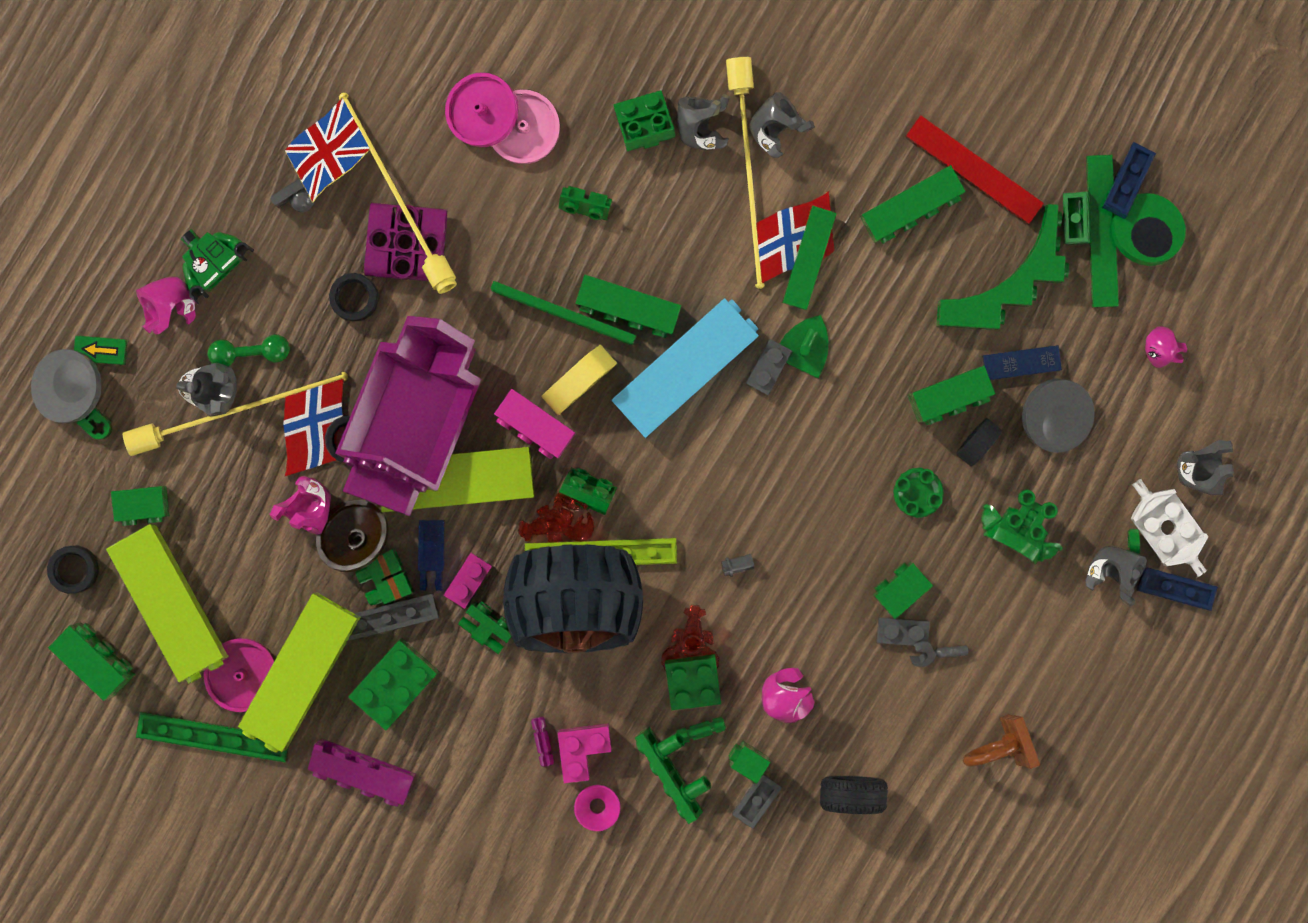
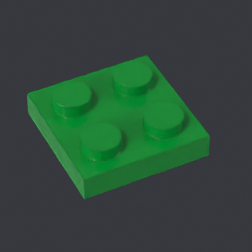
[665,654,721,711]

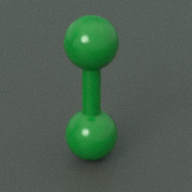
[207,334,290,366]

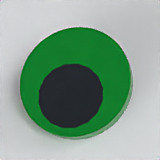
[1111,193,1186,266]

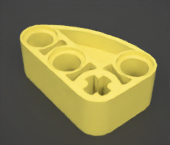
[541,345,617,416]

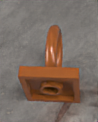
[963,714,1040,769]

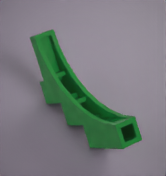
[936,204,1069,330]

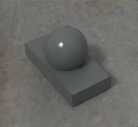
[270,178,314,212]

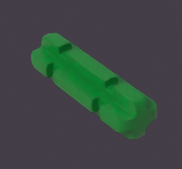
[676,717,726,743]

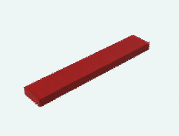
[905,115,1044,224]

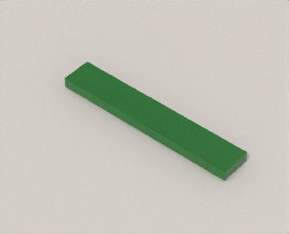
[1086,155,1119,308]
[491,281,636,346]
[136,712,289,762]

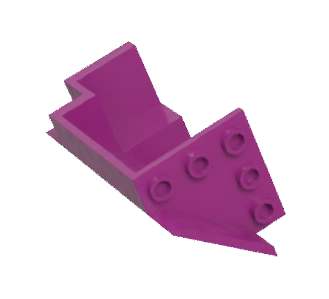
[335,316,481,517]

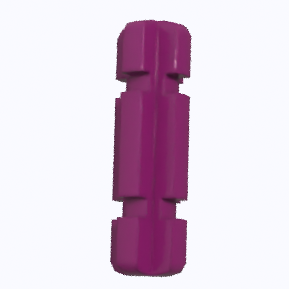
[531,717,554,767]

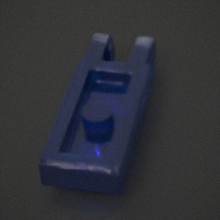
[418,520,445,591]

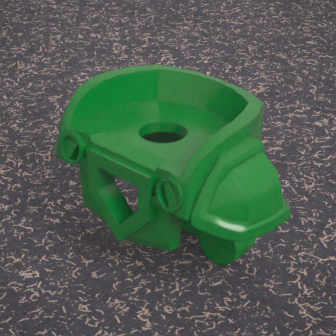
[981,489,1063,565]

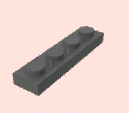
[348,594,439,641]

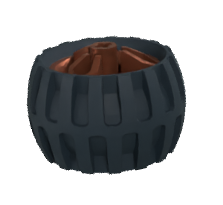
[503,544,643,653]

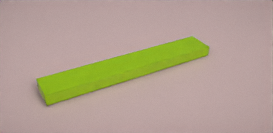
[525,538,677,565]

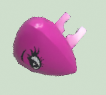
[1145,326,1187,368]

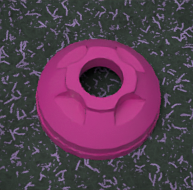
[574,785,620,831]

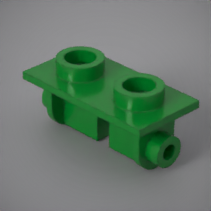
[558,186,612,221]

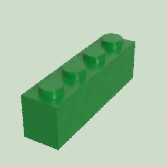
[860,165,966,244]
[575,274,682,338]

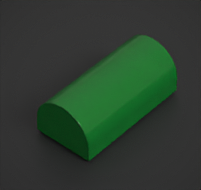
[1063,192,1091,245]

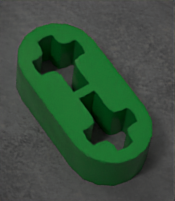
[76,407,112,440]

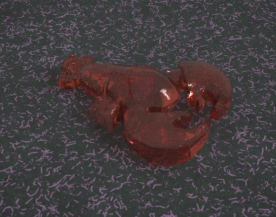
[518,492,595,543]
[661,605,720,671]

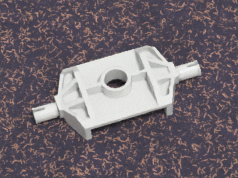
[1131,479,1208,577]

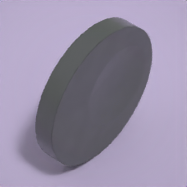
[31,349,102,423]
[1022,378,1095,453]

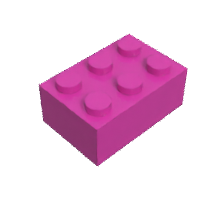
[494,389,576,459]

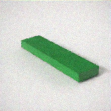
[782,206,837,310]

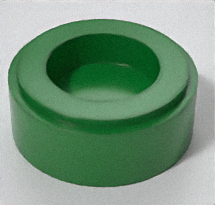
[1128,529,1140,554]

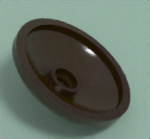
[316,500,388,572]

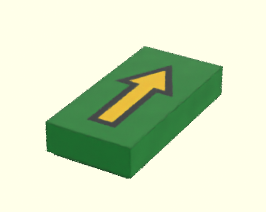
[74,335,127,365]

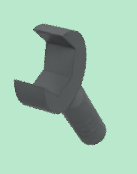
[910,642,968,667]

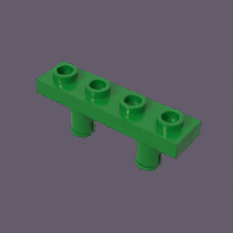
[635,726,712,824]

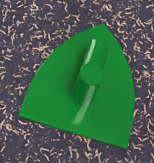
[779,315,829,378]

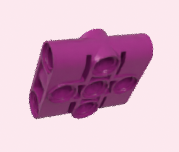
[364,203,447,281]

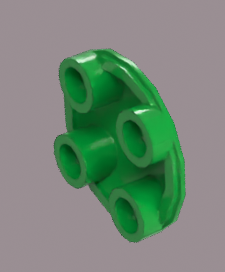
[893,468,944,518]

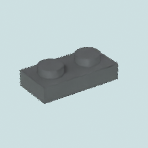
[746,339,792,395]
[876,617,930,646]
[732,774,782,829]

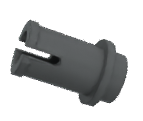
[721,554,754,577]

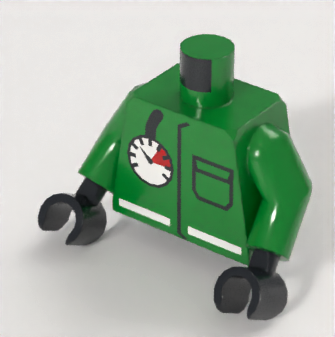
[181,229,254,305]

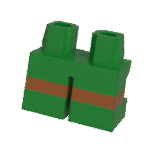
[355,548,415,606]

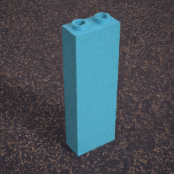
[612,298,759,438]

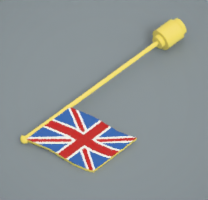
[285,93,457,294]

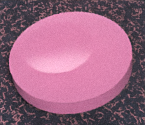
[492,90,560,164]

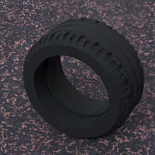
[820,776,888,814]

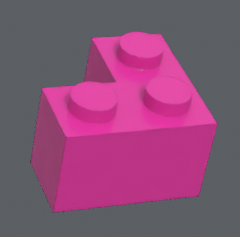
[558,723,612,783]

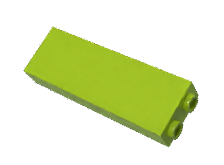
[377,447,535,512]
[106,524,229,684]
[238,592,361,753]

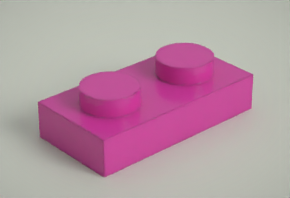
[444,552,492,609]

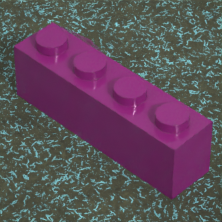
[308,738,416,807]

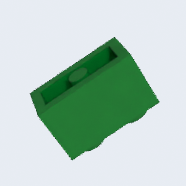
[111,486,170,526]
[873,562,933,619]
[728,740,771,784]

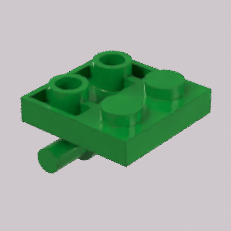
[613,90,676,152]
[559,467,617,515]
[458,601,511,654]

